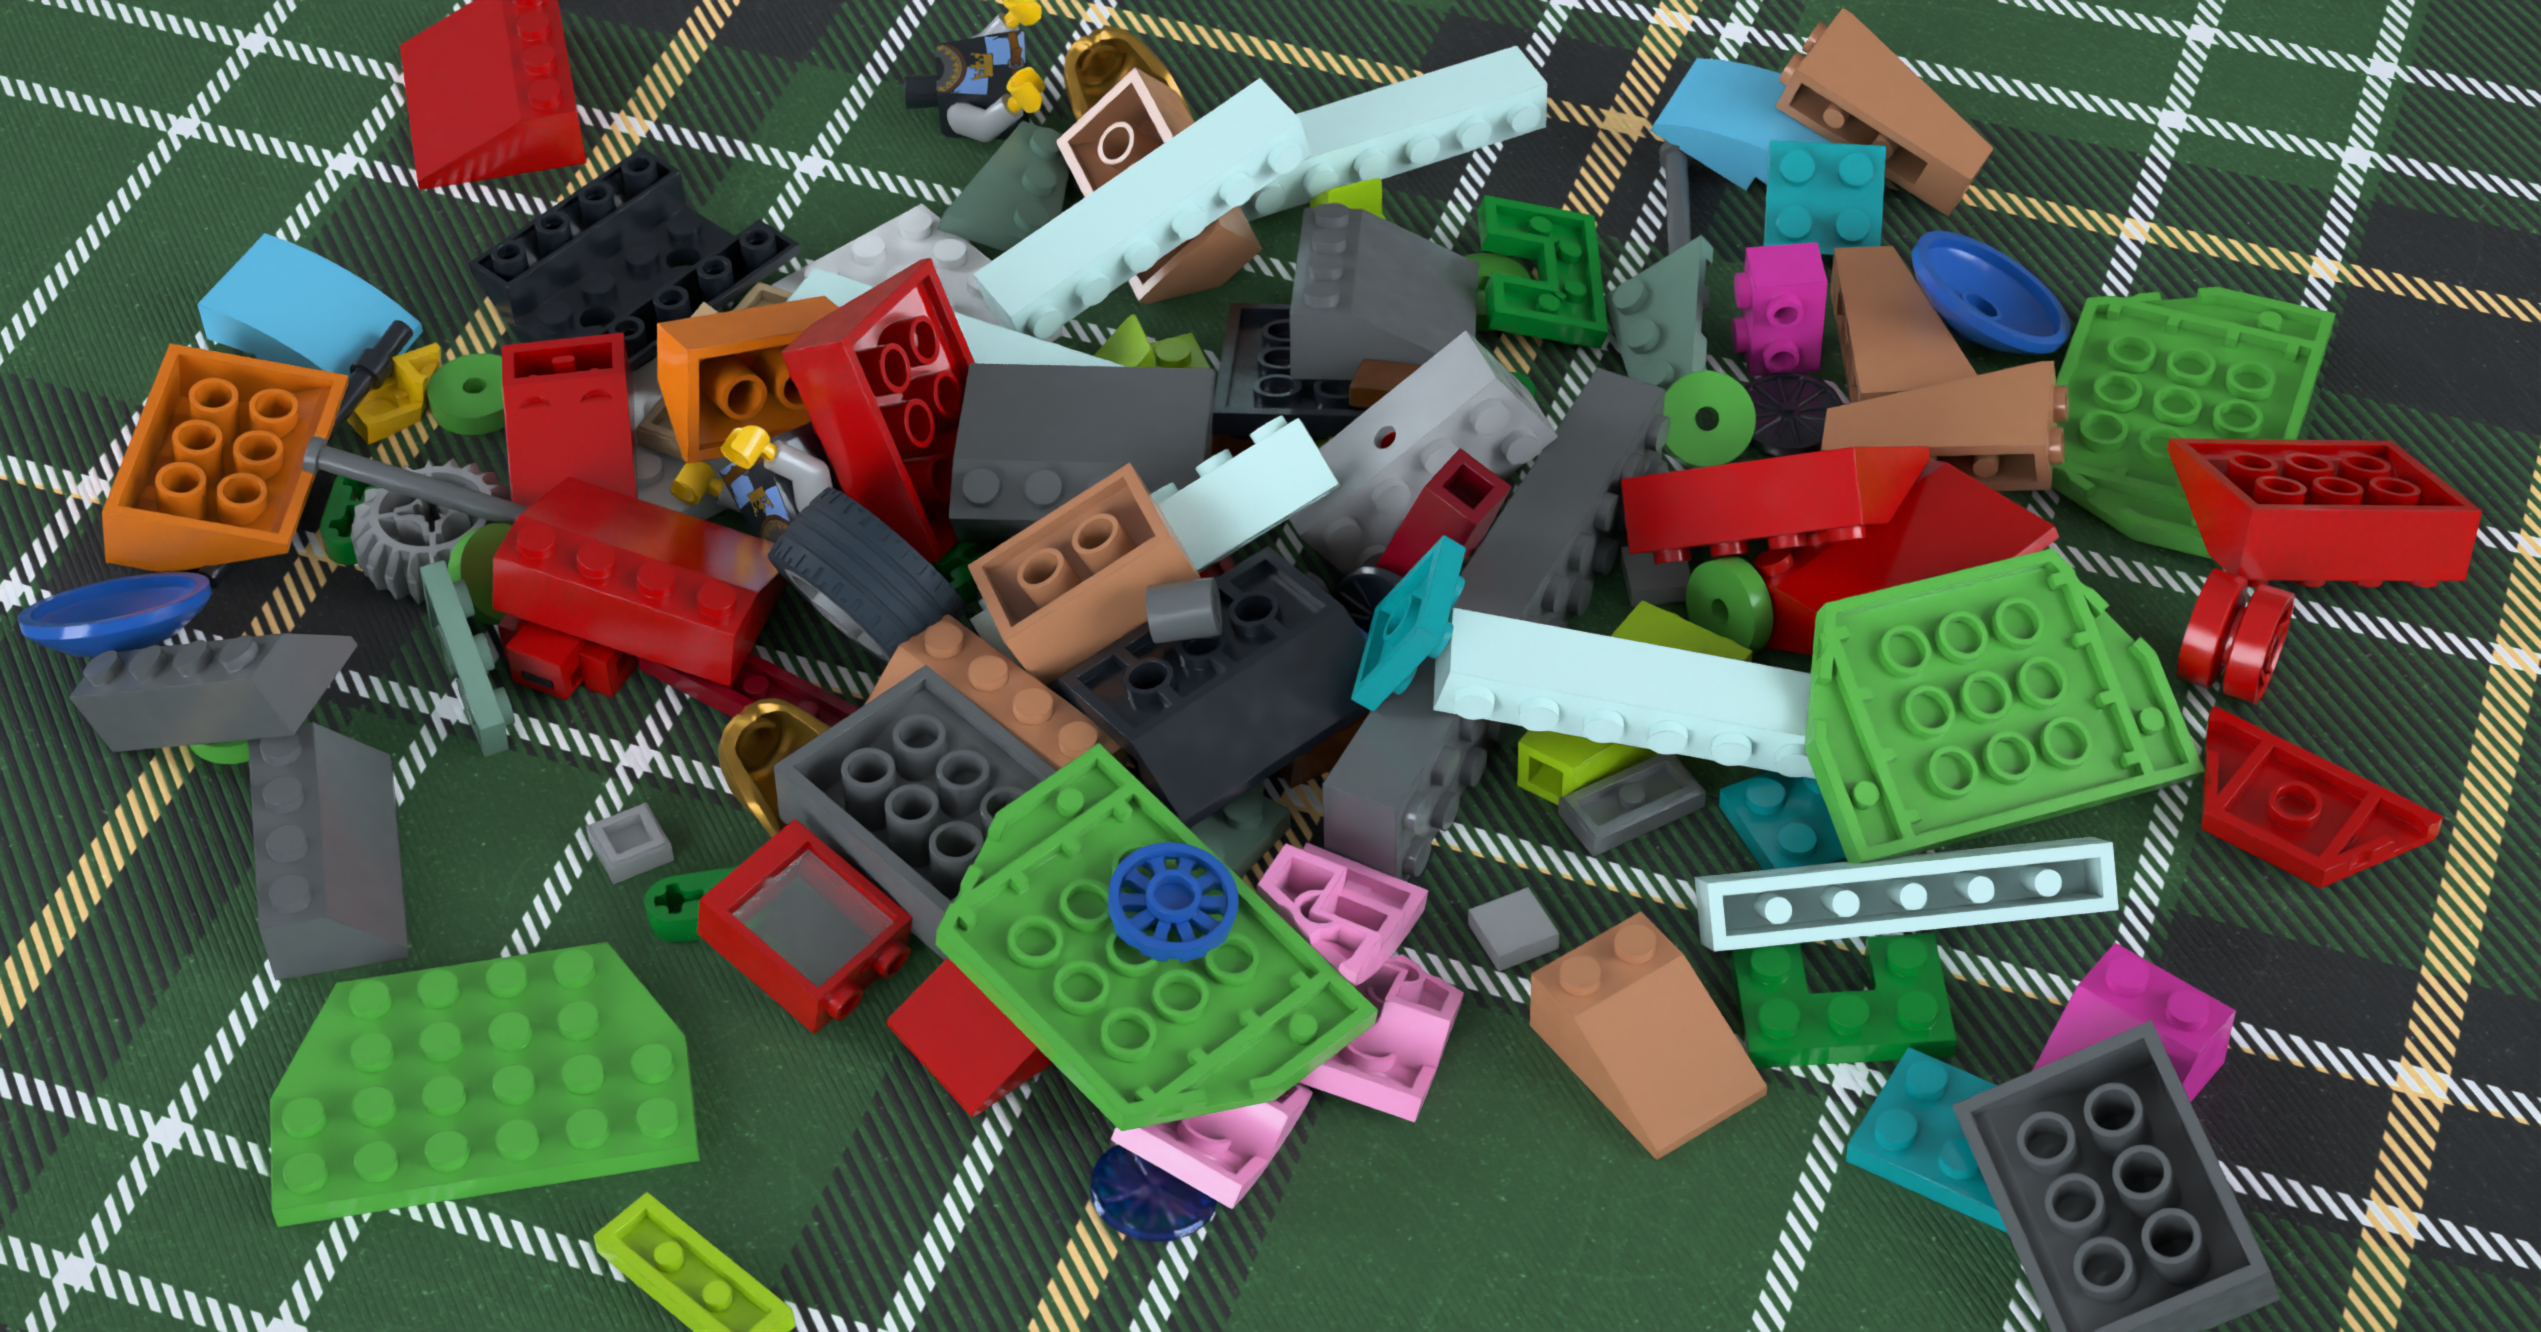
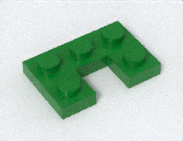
[1478,195,1608,349]
[1730,933,1956,1068]

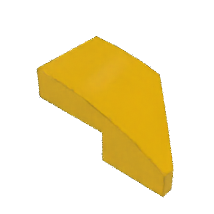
[347,343,441,445]

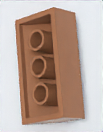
[1056,67,1263,305]
[865,614,1126,771]

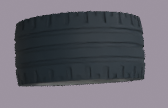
[767,487,967,666]

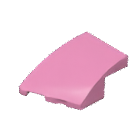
[1256,843,1428,986]
[1299,954,1464,1122]
[1111,1082,1313,1209]

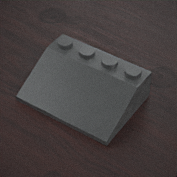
[1290,203,1479,380]
[949,363,1215,543]
[774,665,1057,961]
[1952,1020,2281,1332]

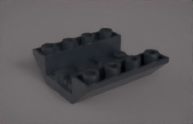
[469,147,801,372]
[1047,546,1370,829]

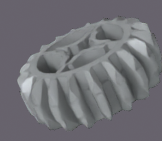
[351,458,512,605]

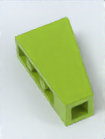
[1517,600,1753,806]

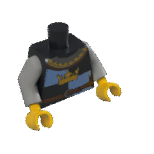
[904,0,1045,143]
[670,421,840,543]

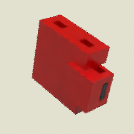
[498,614,639,701]

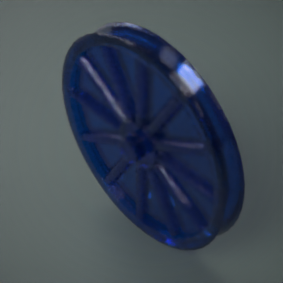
[1090,1144,1217,1242]

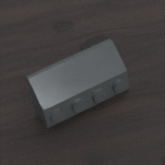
[69,633,358,752]
[248,722,410,981]

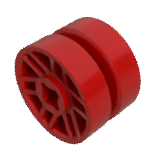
[2176,568,2295,705]

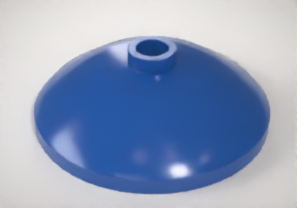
[1912,231,2071,356]
[18,572,212,657]

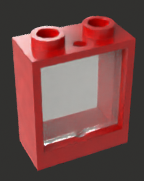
[697,819,913,1034]

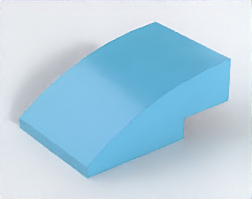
[1650,58,1831,191]
[197,233,423,377]

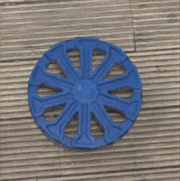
[1107,842,1238,962]

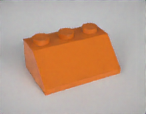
[657,296,839,464]

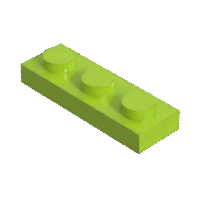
[593,1192,796,1332]

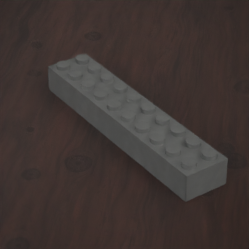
[1323,368,1671,882]

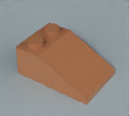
[1530,911,1767,1160]

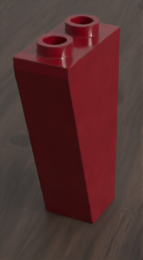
[1375,448,1512,578]

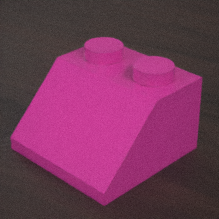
[2032,943,2236,1102]

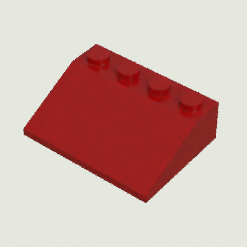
[400,0,587,190]
[781,258,975,563]
[2167,438,2482,587]
[1621,446,1930,565]
[1753,460,2059,655]
[493,477,788,687]

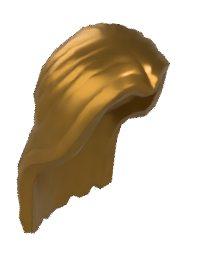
[1063,27,1195,123]
[718,698,831,838]

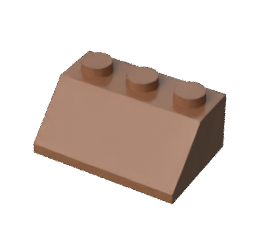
[968,462,1201,686]

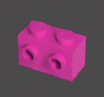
[1731,242,1828,376]

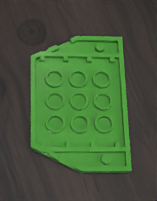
[2051,287,2336,560]
[1804,548,2205,864]
[935,743,1378,1132]
[270,942,700,1227]

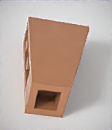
[1775,8,1994,217]
[1830,246,1977,403]
[1821,361,2069,491]

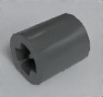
[1146,577,1222,644]

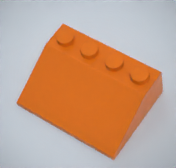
[102,343,349,573]

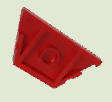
[2201,706,2443,889]

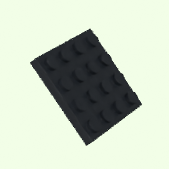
[1212,303,1368,441]

